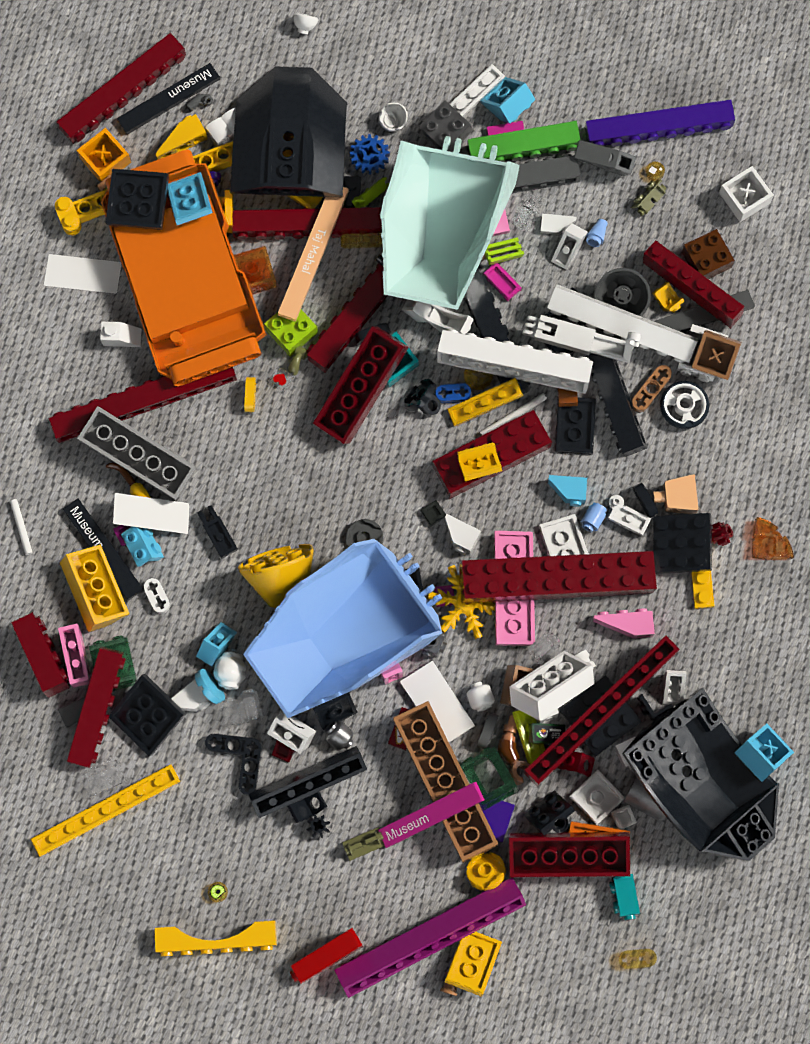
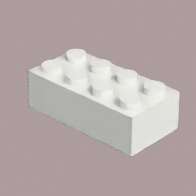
[509,651,594,721]

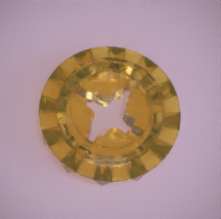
[464,369,493,390]

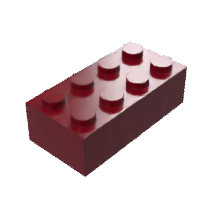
[11,612,70,698]

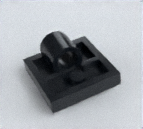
[524,790,575,836]

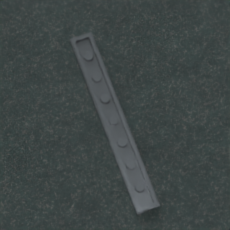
[609,290,755,349]

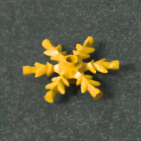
[427,565,495,639]

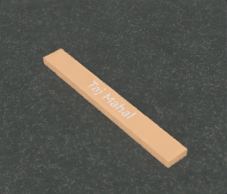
[278,187,349,322]

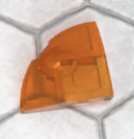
[752,517,794,560]

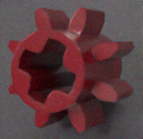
[712,522,733,546]

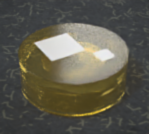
[646,162,665,181]

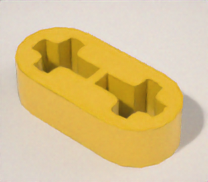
[244,377,256,412]

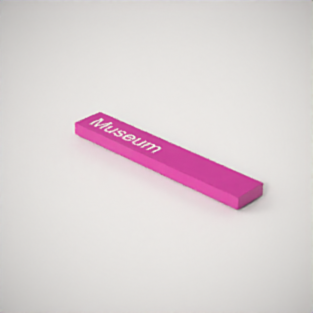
[378,782,484,848]

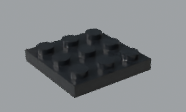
[105,169,169,230]
[653,513,712,574]
[109,674,186,757]
[559,675,642,757]

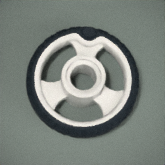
[660,381,709,429]

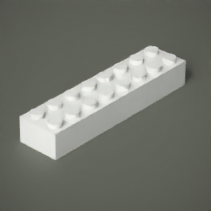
[437,329,593,394]

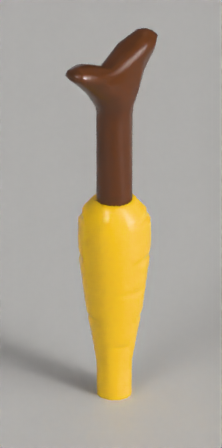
[106,462,151,498]

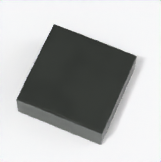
[420,500,446,527]

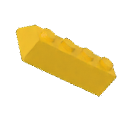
[60,544,129,632]

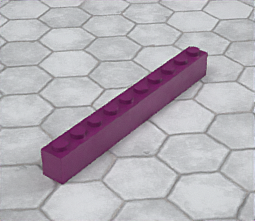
[334,878,526,998]

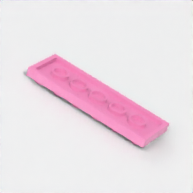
[494,531,535,646]

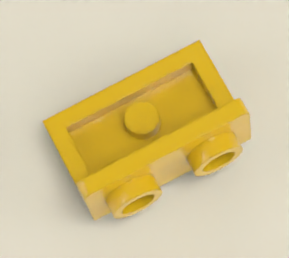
[457,443,502,481]

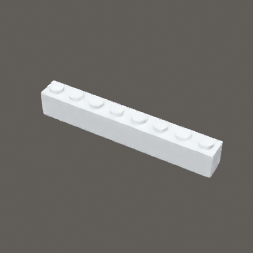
[547,284,698,363]

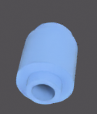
[581,503,607,532]

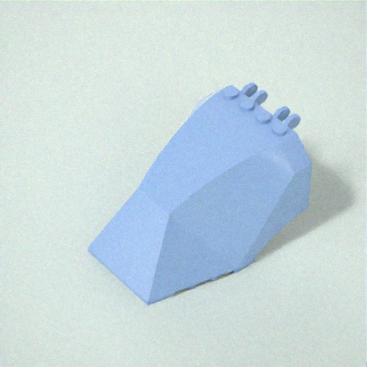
[243,539,442,718]

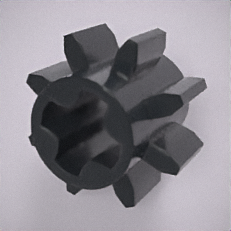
[306,814,330,839]

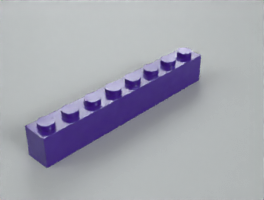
[585,100,735,147]

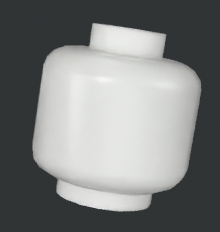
[466,682,495,712]

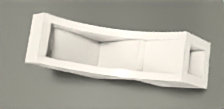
[402,299,474,335]

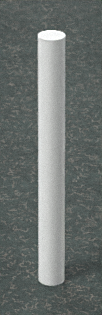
[479,393,547,436]

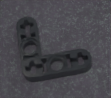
[205,734,262,796]

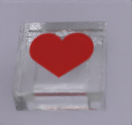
[268,366,294,392]

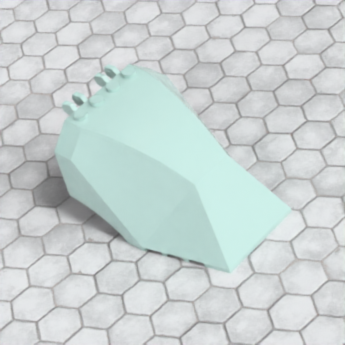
[380,136,520,310]

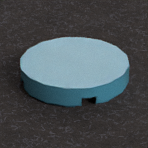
[195,669,225,704]

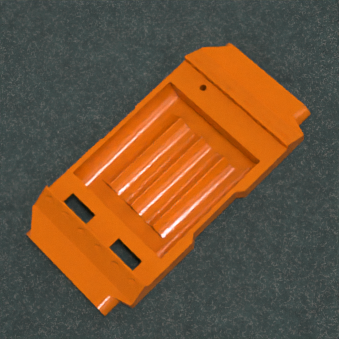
[101,150,266,386]

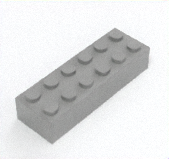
[77,406,197,501]

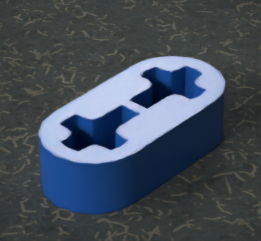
[435,383,471,403]

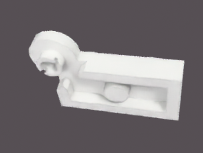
[608,495,651,536]

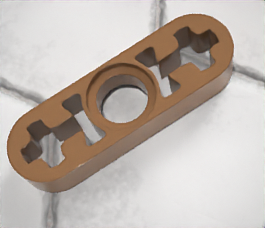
[632,365,672,413]

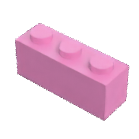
[58,624,91,688]

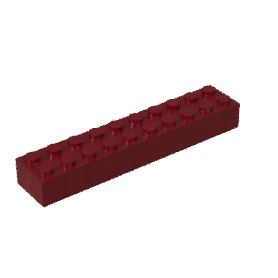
[459,551,657,603]

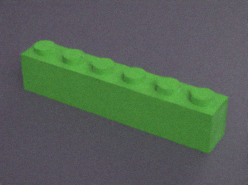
[467,121,580,162]

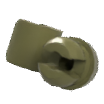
[288,346,307,376]

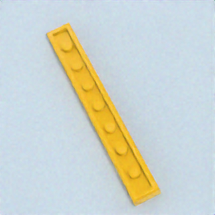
[31,764,180,857]

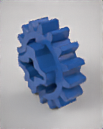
[350,134,390,175]

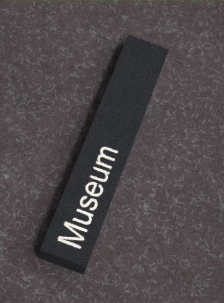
[117,63,220,135]
[63,498,144,601]

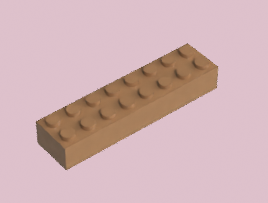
[393,701,498,863]

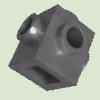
[421,632,447,658]

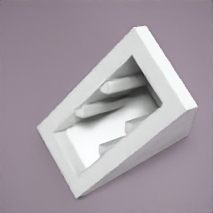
[663,670,687,705]

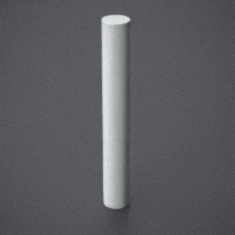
[10,499,33,555]

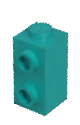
[609,874,640,921]

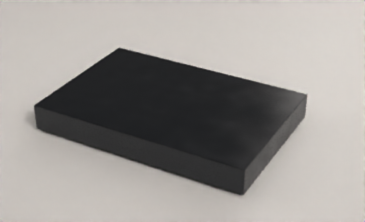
[555,397,596,455]

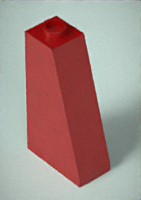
[290,928,363,984]

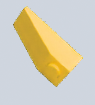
[155,114,208,160]

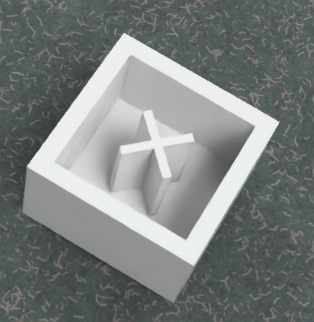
[719,166,774,222]

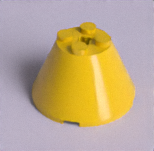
[238,544,314,608]

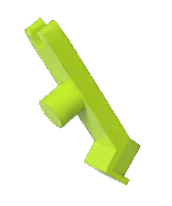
[352,177,389,208]

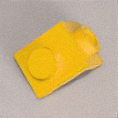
[652,282,684,312]

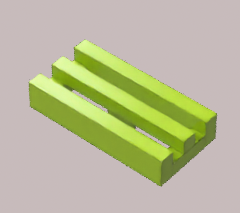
[484,237,524,265]

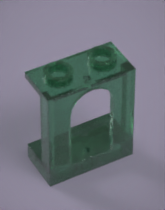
[460,747,518,810]

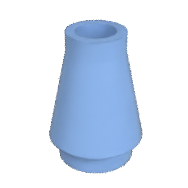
[586,219,608,247]

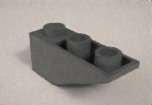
[574,140,636,176]

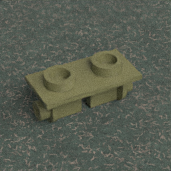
[630,179,667,216]
[342,827,385,861]

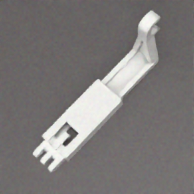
[522,315,641,363]

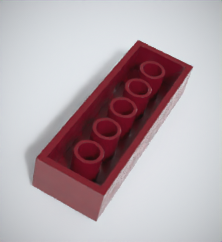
[313,326,409,444]
[432,410,552,499]
[509,832,630,877]

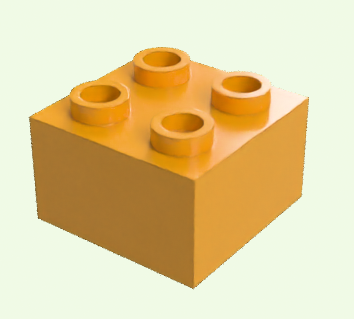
[77,128,131,182]

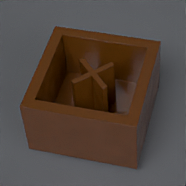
[682,229,735,279]

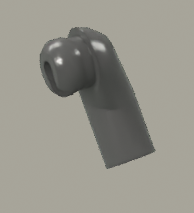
[186,94,213,112]

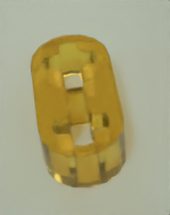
[618,949,657,969]

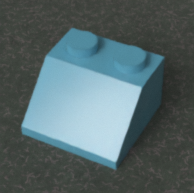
[480,77,536,124]

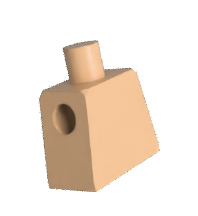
[653,474,699,514]

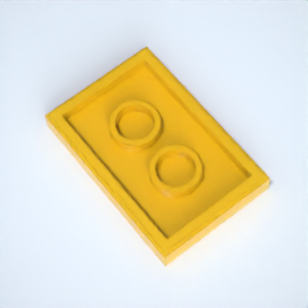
[445,932,502,997]

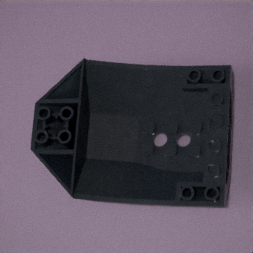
[230,66,347,198]
[622,688,779,861]

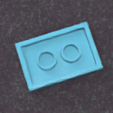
[167,172,213,226]

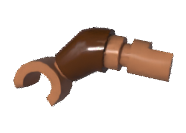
[498,715,530,785]

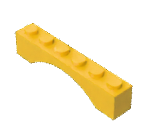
[155,921,277,957]

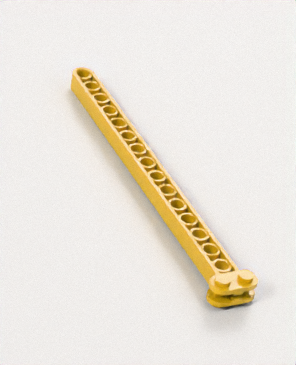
[55,132,294,236]

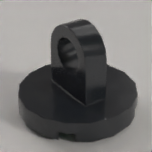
[404,379,441,415]

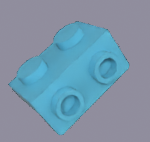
[121,526,164,567]

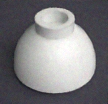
[293,12,318,34]

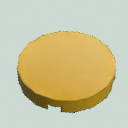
[466,852,506,891]

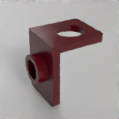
[558,752,595,777]

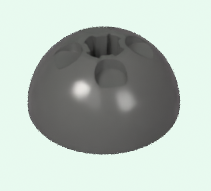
[595,268,651,317]

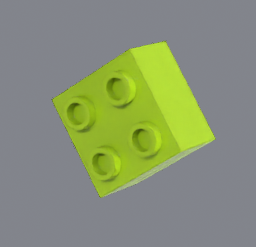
[264,309,318,357]

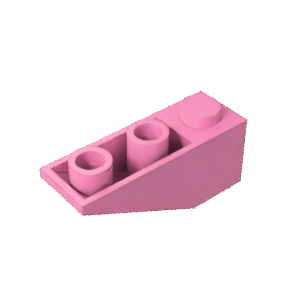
[593,608,655,639]

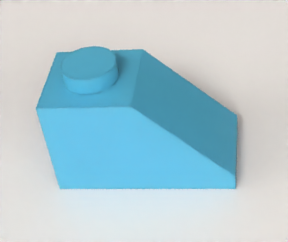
[548,475,587,507]
[196,622,237,667]

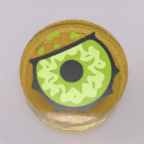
[208,882,228,902]

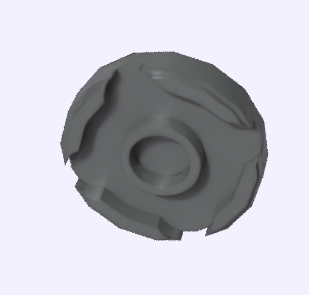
[345,519,384,547]

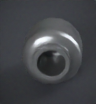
[324,721,354,750]

